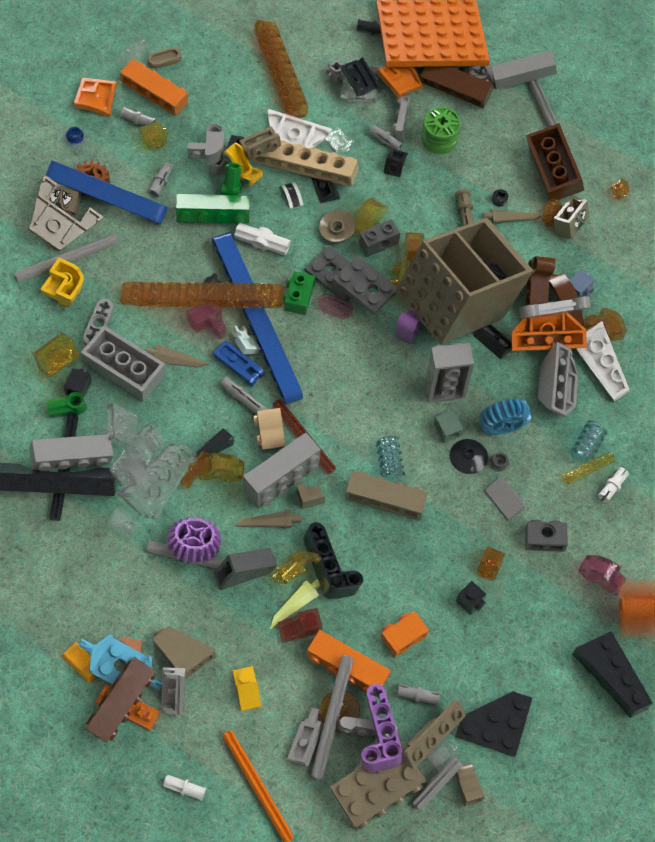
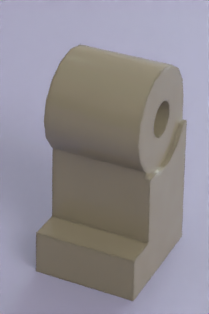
[455,762,485,806]

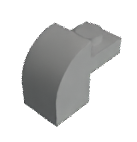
[187,131,225,165]

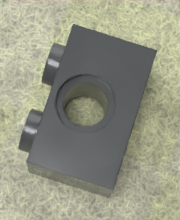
[359,219,400,257]
[525,520,568,552]

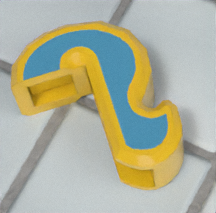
[223,143,263,187]

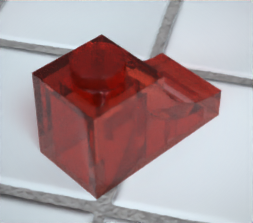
[278,608,322,643]

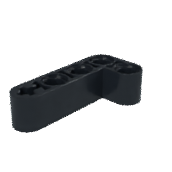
[303,522,363,599]

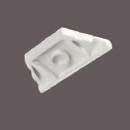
[268,109,332,149]

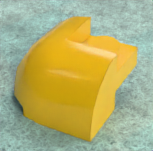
[40,258,84,307]

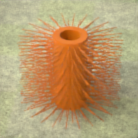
[617,578,655,639]

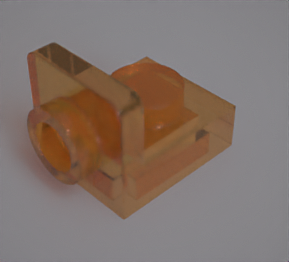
[476,546,506,581]

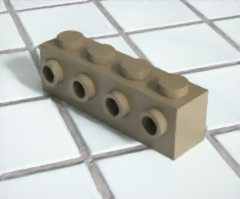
[345,471,428,521]

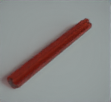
[273,399,336,475]

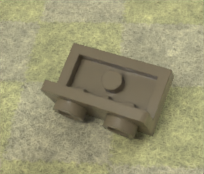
[239,126,281,160]

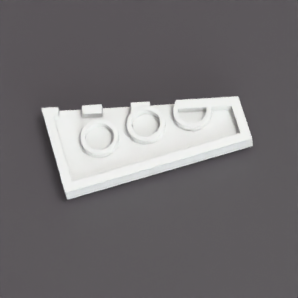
[575,321,630,402]

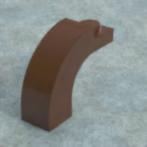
[549,273,584,326]

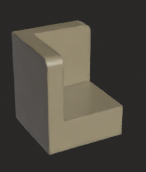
[297,483,325,509]

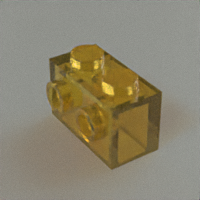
[33,332,79,378]

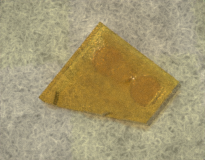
[272,550,322,584]

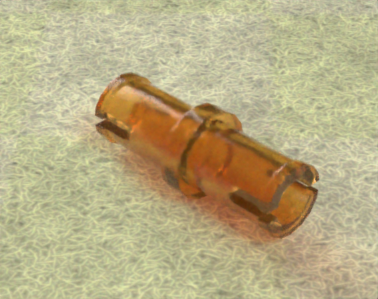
[180,451,212,488]

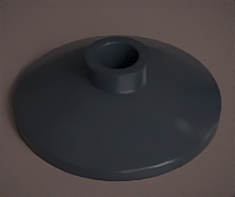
[450,439,488,474]

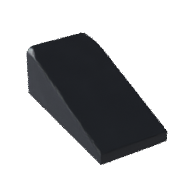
[196,428,234,462]

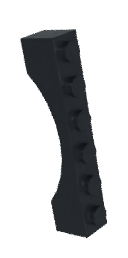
[0,463,117,496]

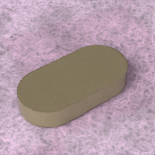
[148,47,181,69]

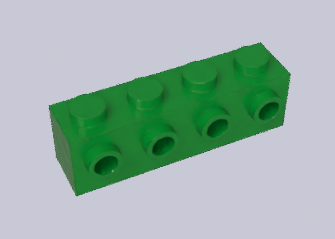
[176,194,249,224]

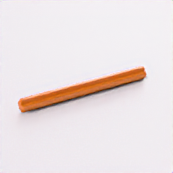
[223,730,294,842]

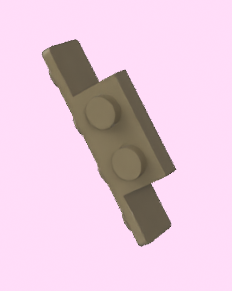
[404,700,466,769]

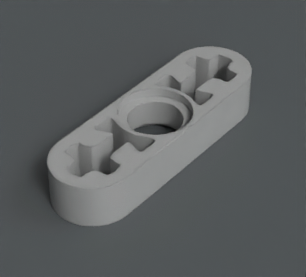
[83,299,114,346]

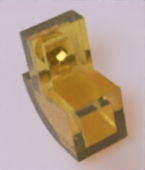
[354,198,389,234]
[198,453,245,483]

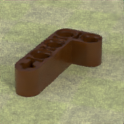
[525,256,556,306]

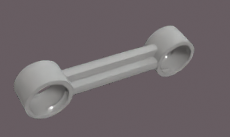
[519,296,591,319]

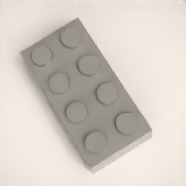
[81,326,166,402]
[424,343,474,403]
[243,433,321,508]

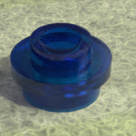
[66,127,84,144]

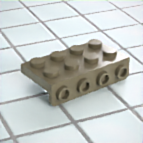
[329,741,426,829]

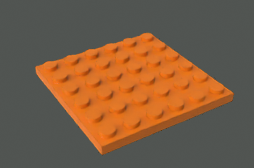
[376,0,490,67]

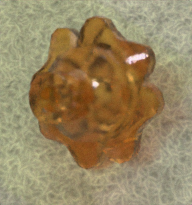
[611,179,630,200]

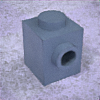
[570,269,595,298]

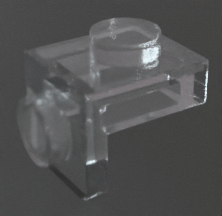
[324,128,355,155]

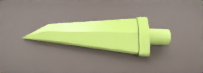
[270,579,320,629]

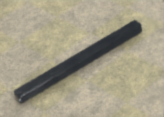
[49,413,79,521]

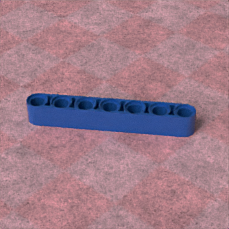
[46,160,168,224]

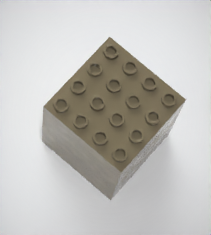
[396,218,533,345]

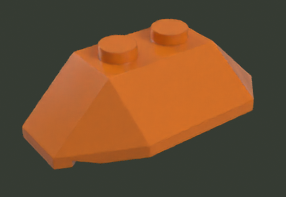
[511,311,587,351]

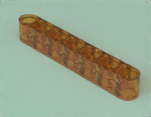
[254,20,308,117]

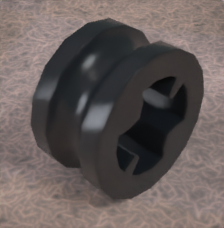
[492,189,509,207]

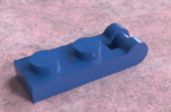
[213,340,265,387]

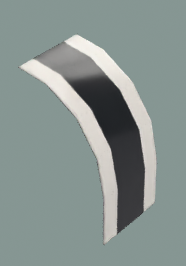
[281,182,304,209]

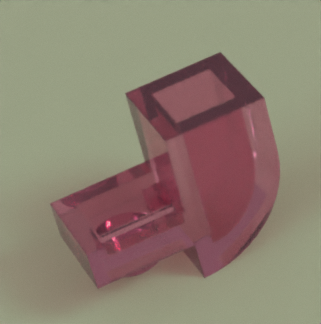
[186,303,227,340]
[578,555,627,595]

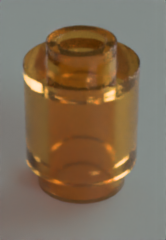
[542,199,562,226]

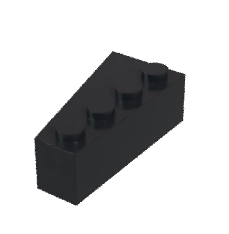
[572,631,653,718]

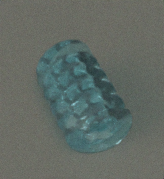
[571,420,608,463]
[376,435,405,479]

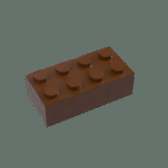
[526,123,584,203]

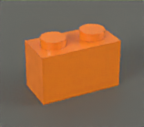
[381,611,429,658]

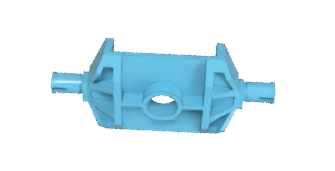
[78,634,162,691]

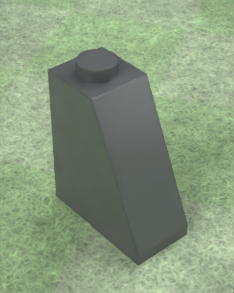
[214,548,277,591]

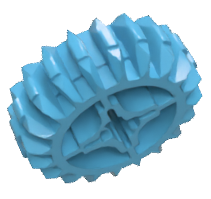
[479,398,532,435]

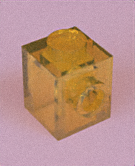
[140,121,169,151]

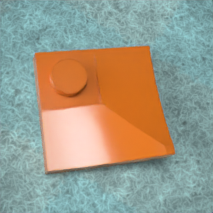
[377,66,423,99]
[74,78,117,117]

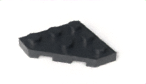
[455,691,532,757]

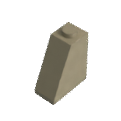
[152,626,216,679]

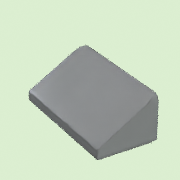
[485,476,525,520]

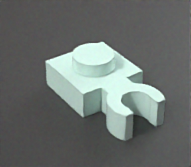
[231,326,261,354]

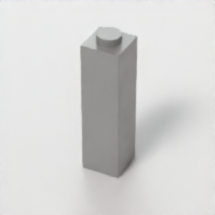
[490,50,557,89]

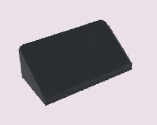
[311,177,340,204]
[473,324,512,359]

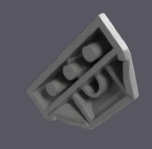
[537,342,578,416]

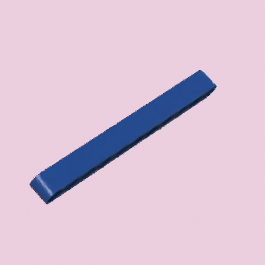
[212,232,303,405]

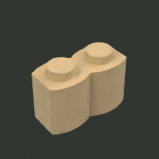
[253,408,285,450]

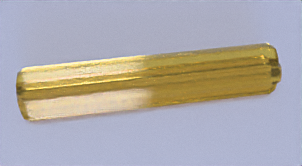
[563,452,615,484]

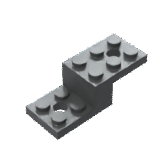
[305,245,397,315]

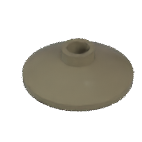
[319,210,355,243]

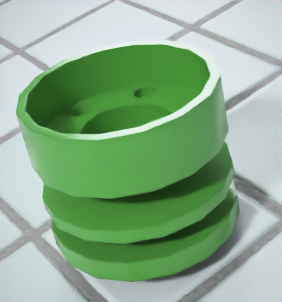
[422,107,461,154]

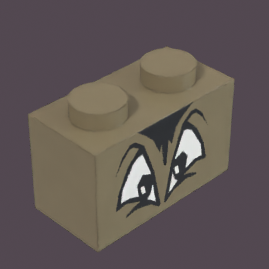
[48,186,83,216]
[554,196,589,239]

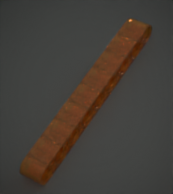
[120,282,285,308]

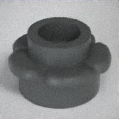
[490,452,509,471]

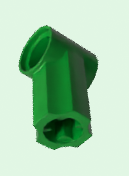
[221,162,242,195]
[46,392,87,418]

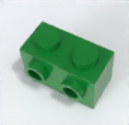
[282,271,315,315]

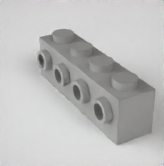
[29,434,114,471]

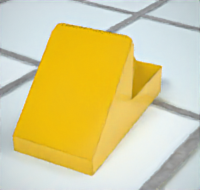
[233,666,262,712]

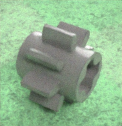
[325,60,344,83]

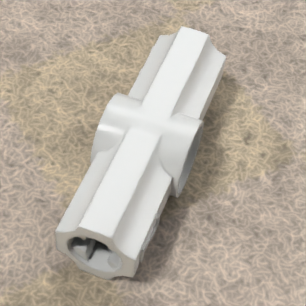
[234,223,291,256]

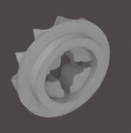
[465,66,492,81]

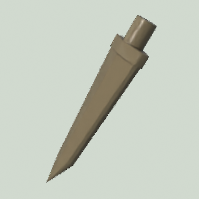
[483,209,543,223]
[145,344,210,367]
[234,510,301,528]

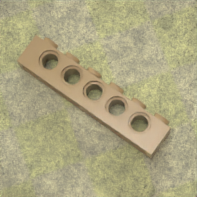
[252,140,359,187]

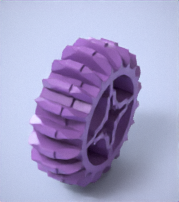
[167,515,222,565]

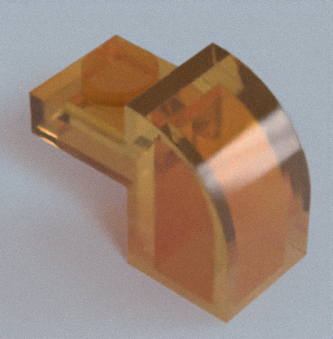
[583,308,627,341]

